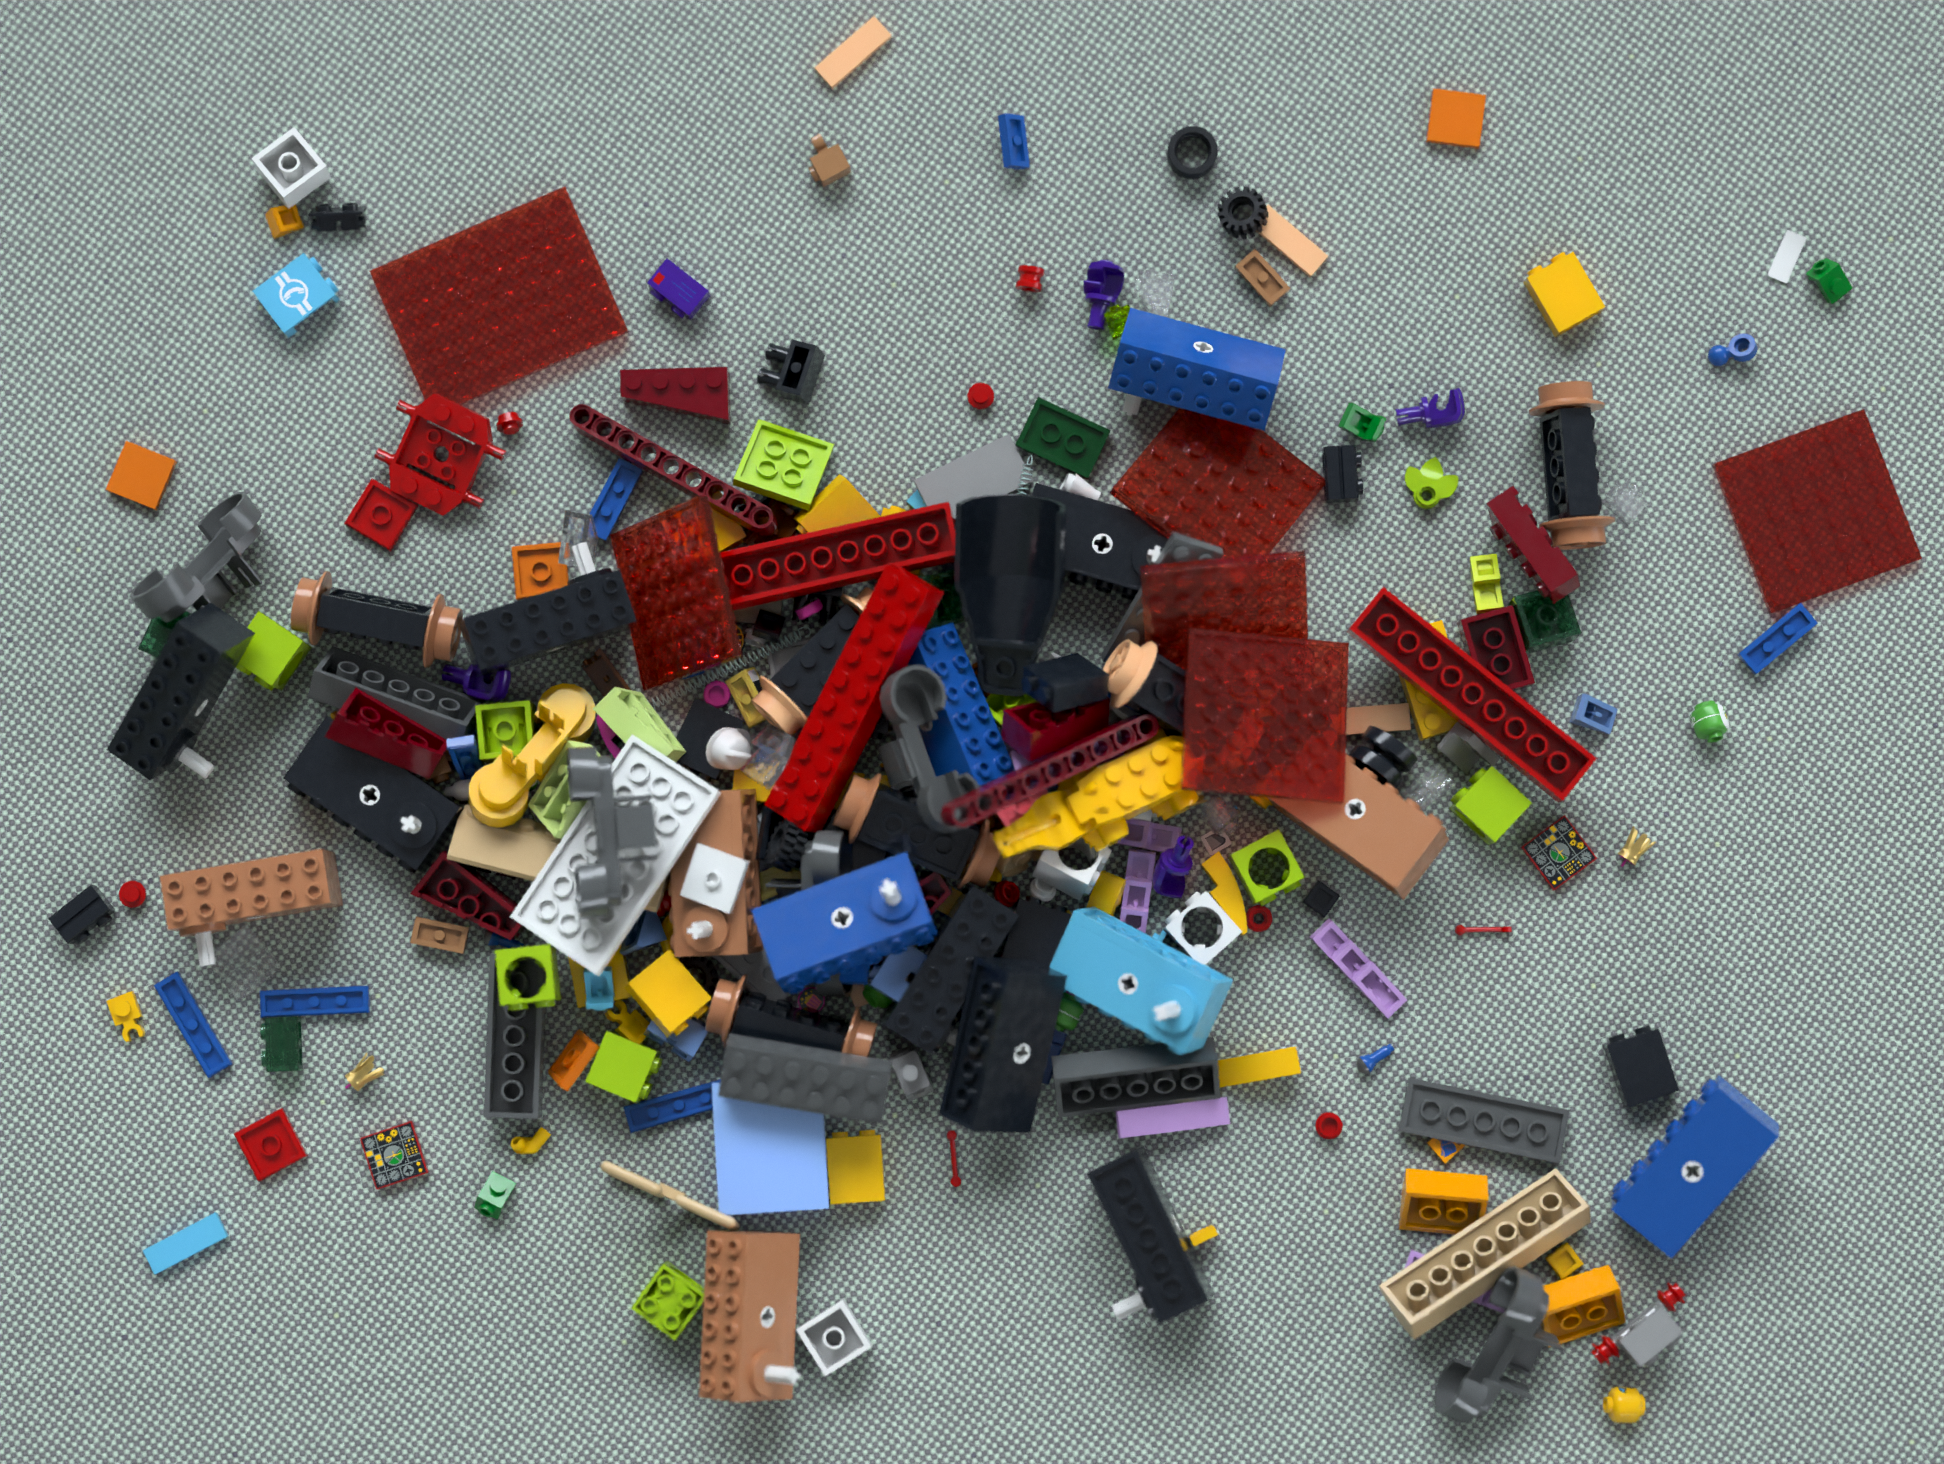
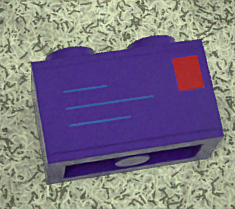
[647,258,711,320]

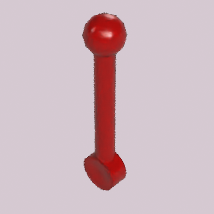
[1455,925,1512,935]
[946,1130,961,1187]

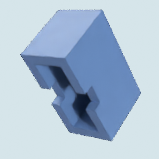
[868,946,927,1002]
[644,1017,708,1062]

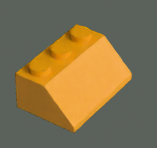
[1399,1168,1488,1235]
[1540,1265,1626,1348]

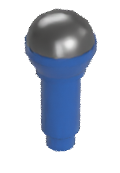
[483,930,524,949]
[1356,1044,1394,1074]

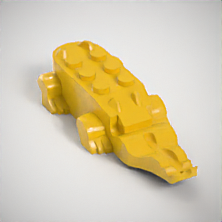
[993,727,1202,859]

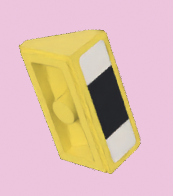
[725,667,766,729]

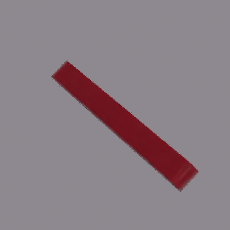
[569,404,777,536]
[940,714,1159,827]

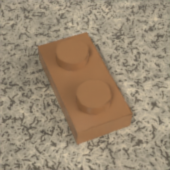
[1235,249,1290,307]
[410,917,470,954]

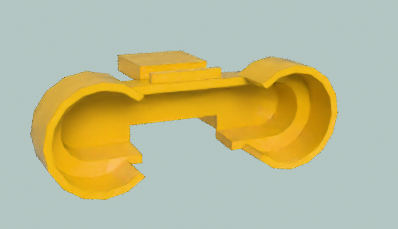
[469,683,596,828]

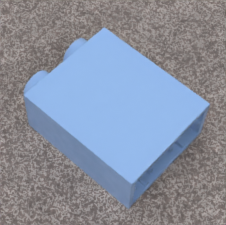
[712,1083,829,1215]

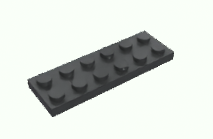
[1101,532,1223,662]
[1398,1078,1570,1164]

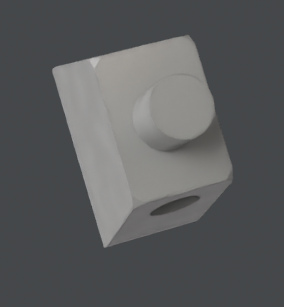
[889,1044,934,1102]

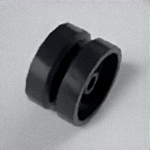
[1349,726,1417,789]

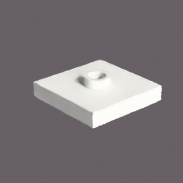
[680,843,749,914]

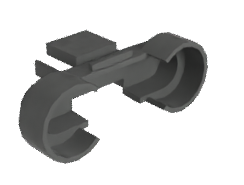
[130,492,263,622]
[877,665,984,833]
[567,746,657,919]
[766,830,853,997]
[1434,1266,1564,1423]

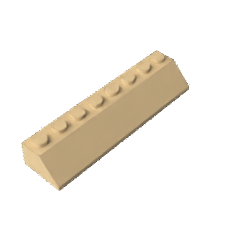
[447,804,671,912]
[1379,1168,1591,1340]

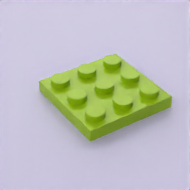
[732,419,834,511]

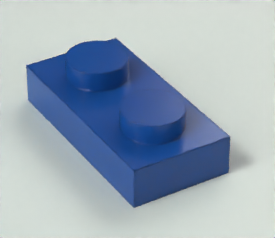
[998,113,1030,170]

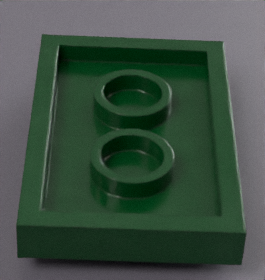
[1015,397,1111,480]

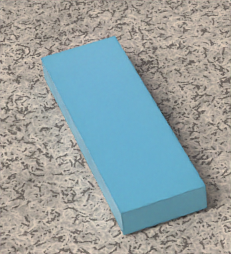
[143,1212,229,1275]

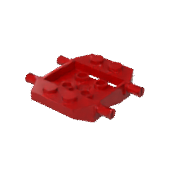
[374,393,506,516]

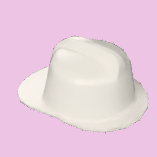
[706,727,752,770]

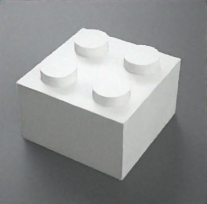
[251,127,331,209]
[796,1298,873,1376]

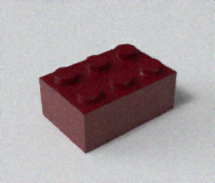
[1457,605,1535,691]

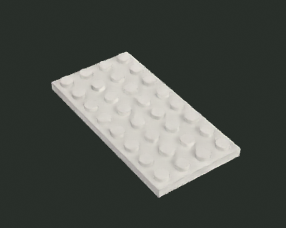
[510,735,721,976]

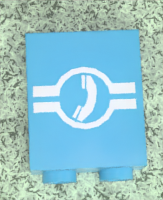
[253,253,340,338]

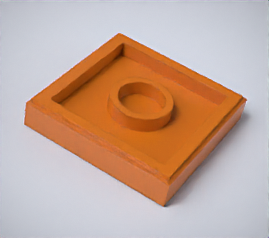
[1426,88,1486,149]
[106,441,177,511]
[512,542,569,601]
[547,1029,600,1092]

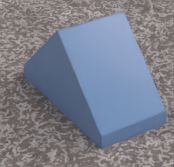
[1569,694,1618,734]
[620,909,667,956]

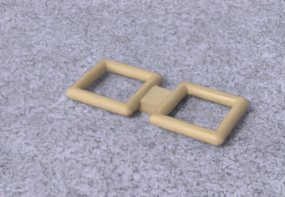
[600,1161,740,1230]

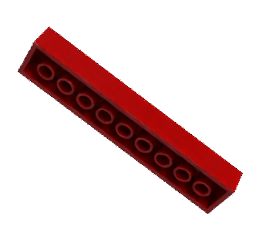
[684,502,956,618]
[764,564,944,832]
[1347,587,1597,803]

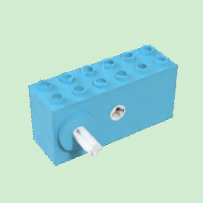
[1050,907,1233,1055]

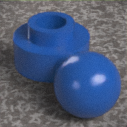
[1708,333,1758,366]

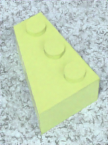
[593,687,686,763]
[528,740,601,839]

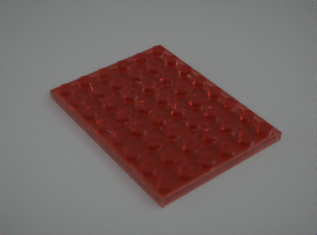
[370,186,629,405]

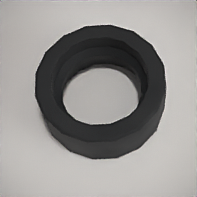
[1167,126,1218,179]

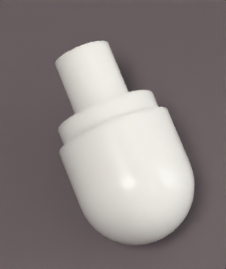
[444,779,471,801]

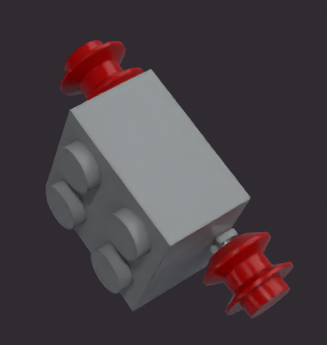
[1591,1282,1686,1367]

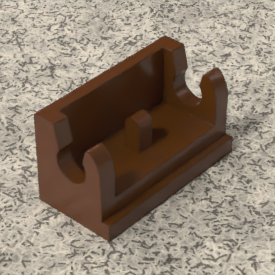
[742,499,799,546]
[581,648,631,697]

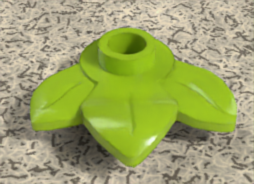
[1404,457,1459,509]

